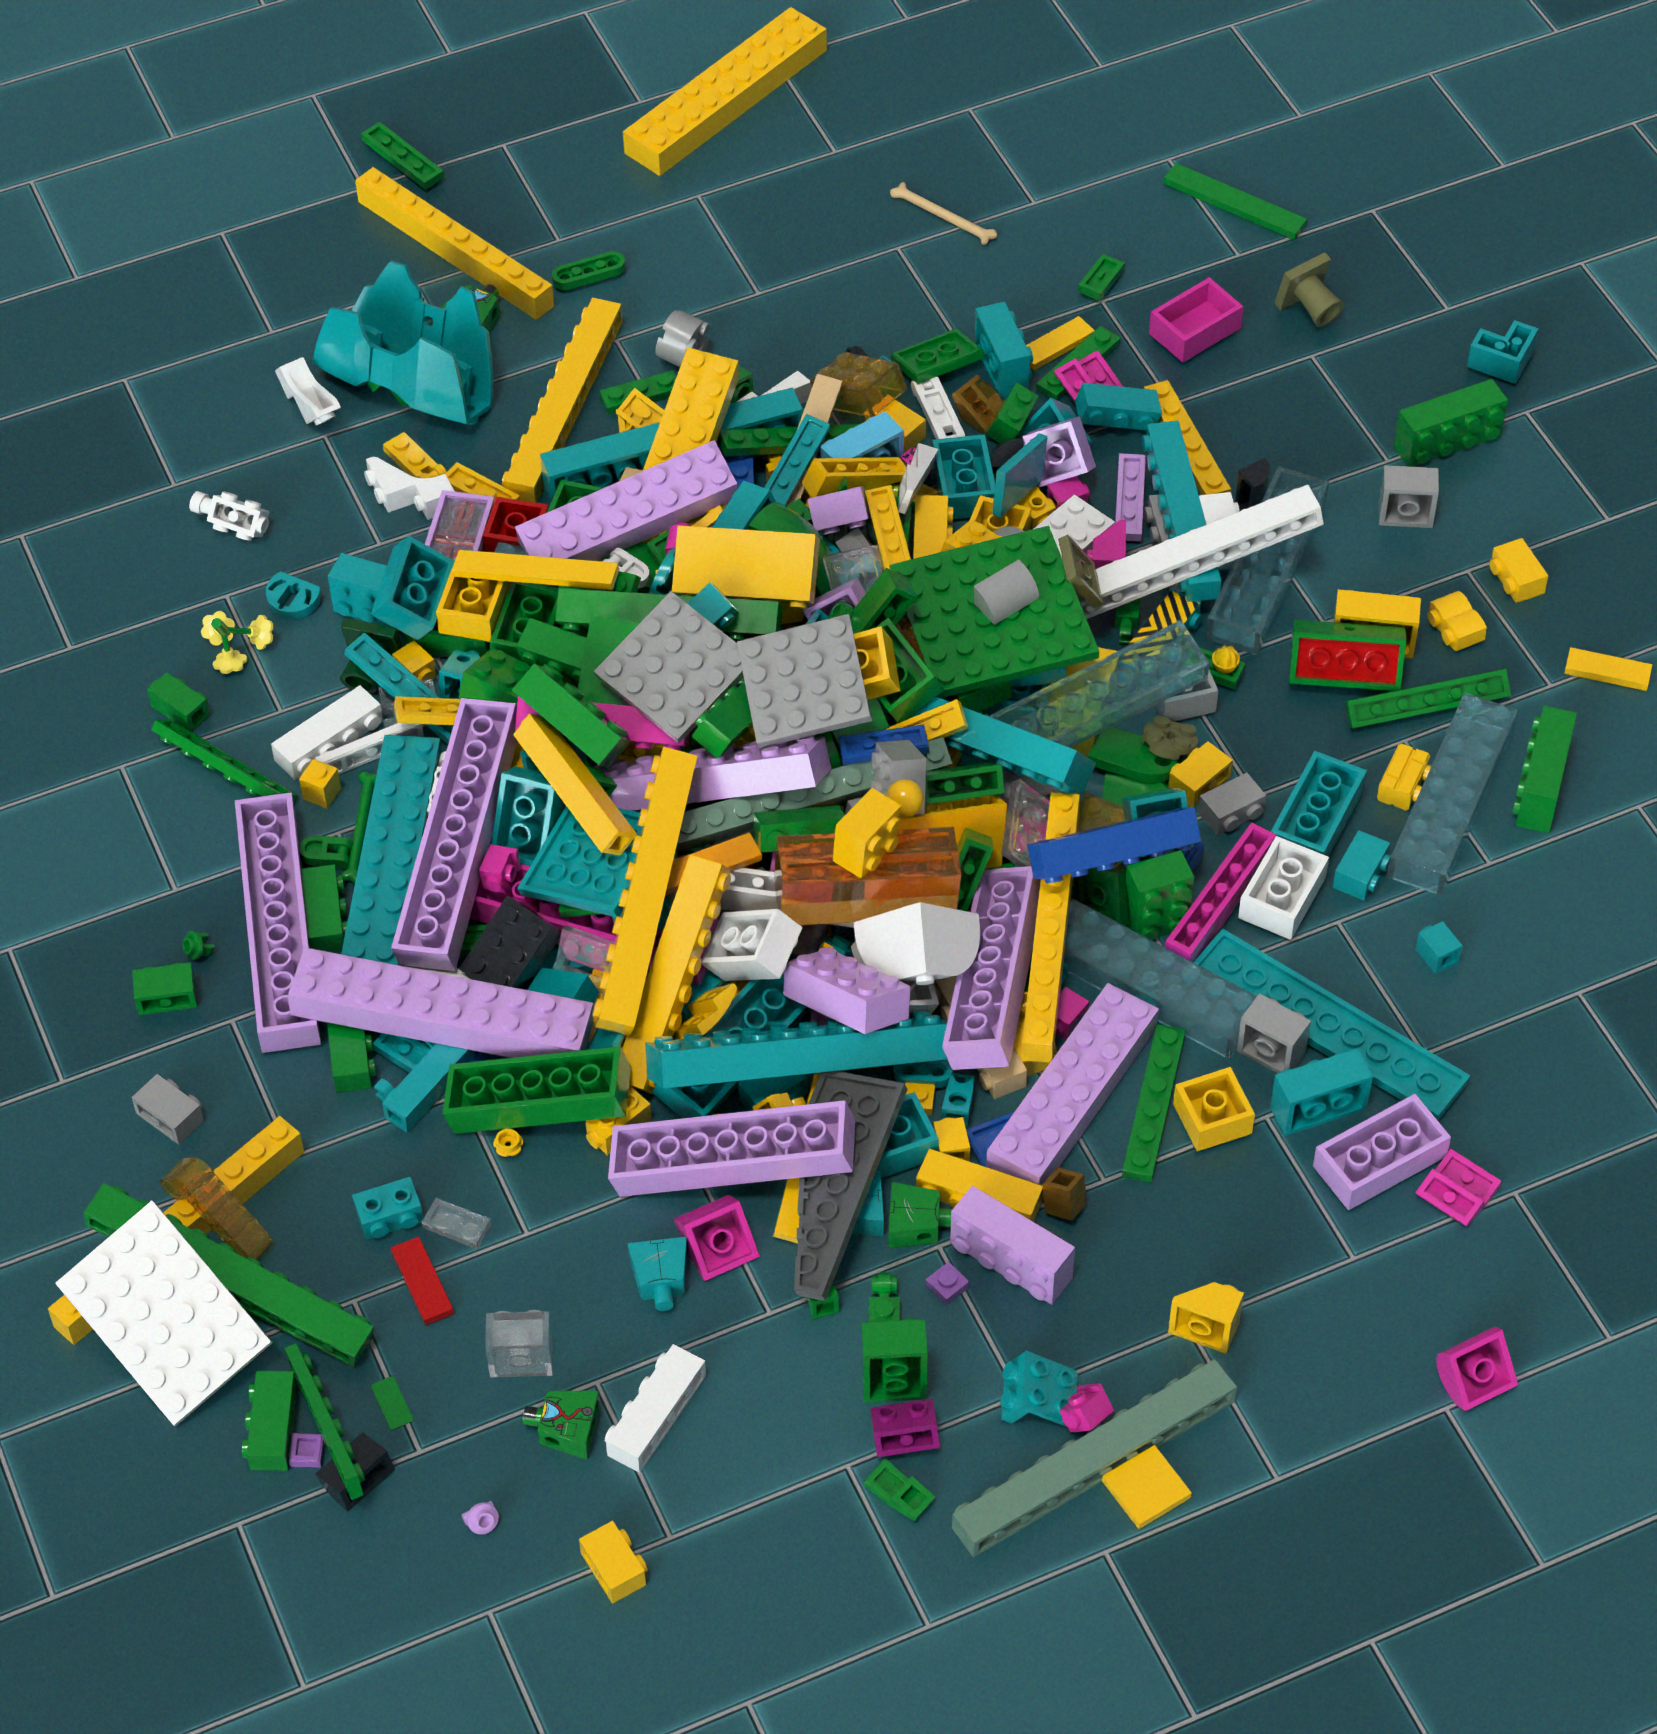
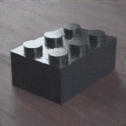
[459,895,564,990]

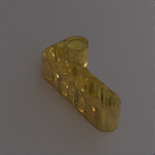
[160,1157,273,1260]

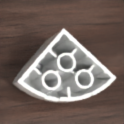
[854,902,980,985]

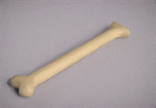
[890,182,997,245]

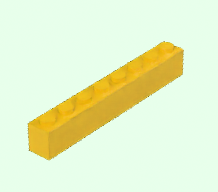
[622,855,731,1094]

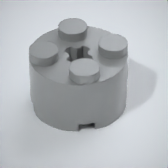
[655,310,710,367]

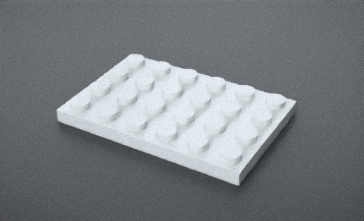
[55,1201,273,1426]

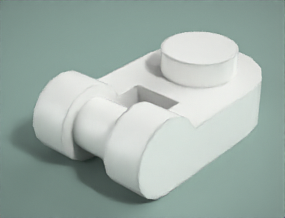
[602,548,649,588]

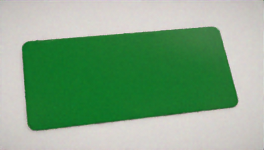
[371,1376,414,1430]

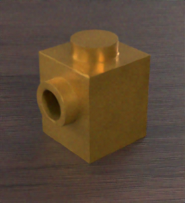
[1042,1167,1087,1221]

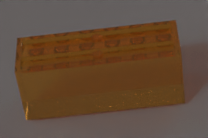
[774,827,961,925]

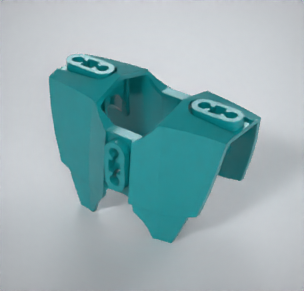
[312,261,493,425]

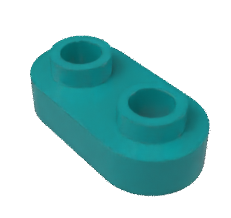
[893,1060,953,1088]

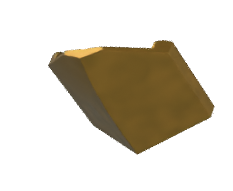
[952,375,1003,435]

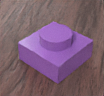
[926,1262,969,1305]

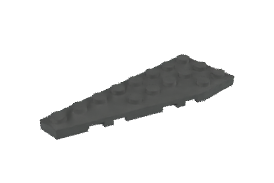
[794,1071,908,1301]

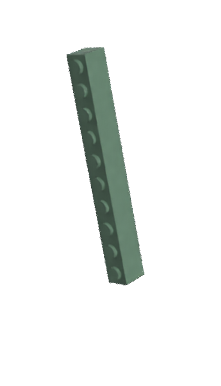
[675,737,952,852]
[952,1359,1237,1558]

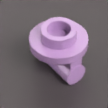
[461,1501,499,1534]

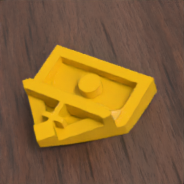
[616,388,665,433]

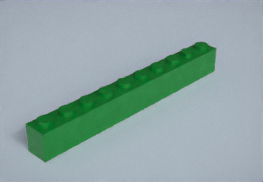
[84,1183,374,1368]

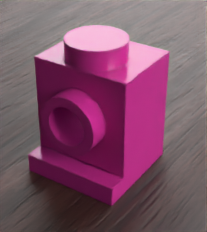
[479,844,522,893]
[1059,1383,1114,1432]

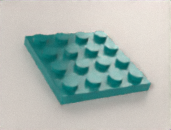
[517,806,642,917]

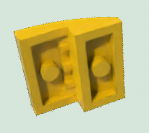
[674,983,737,1040]

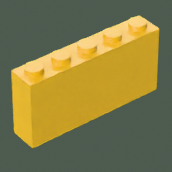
[672,526,820,609]
[863,794,1007,887]

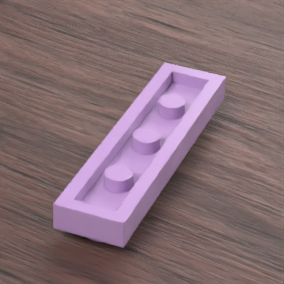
[1115,453,1146,542]

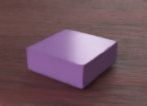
[288,1433,325,1468]

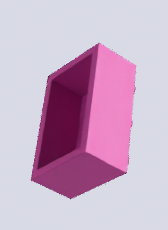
[1149,277,1243,363]

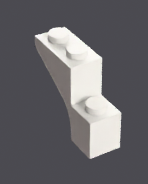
[275,357,341,426]
[364,457,455,520]

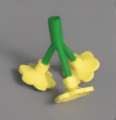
[201,611,273,674]

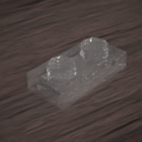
[422,1198,491,1249]

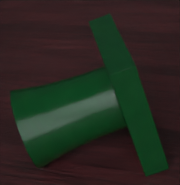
[340,618,402,693]
[1075,861,1141,928]

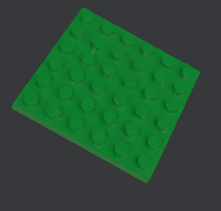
[889,525,1099,698]

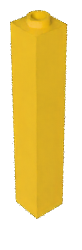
[513,713,637,856]

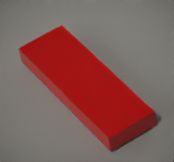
[390,1237,454,1326]

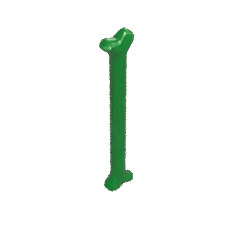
[339,771,377,884]

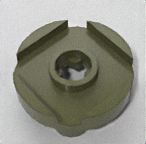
[1141,715,1198,760]

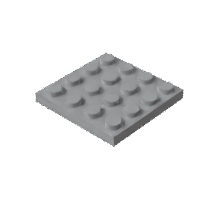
[593,591,743,743]
[737,614,872,748]

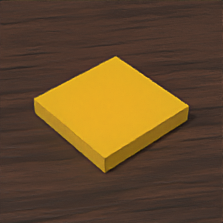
[1102,1445,1192,1529]

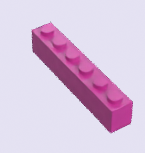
[515,696,690,751]
[1163,822,1277,974]

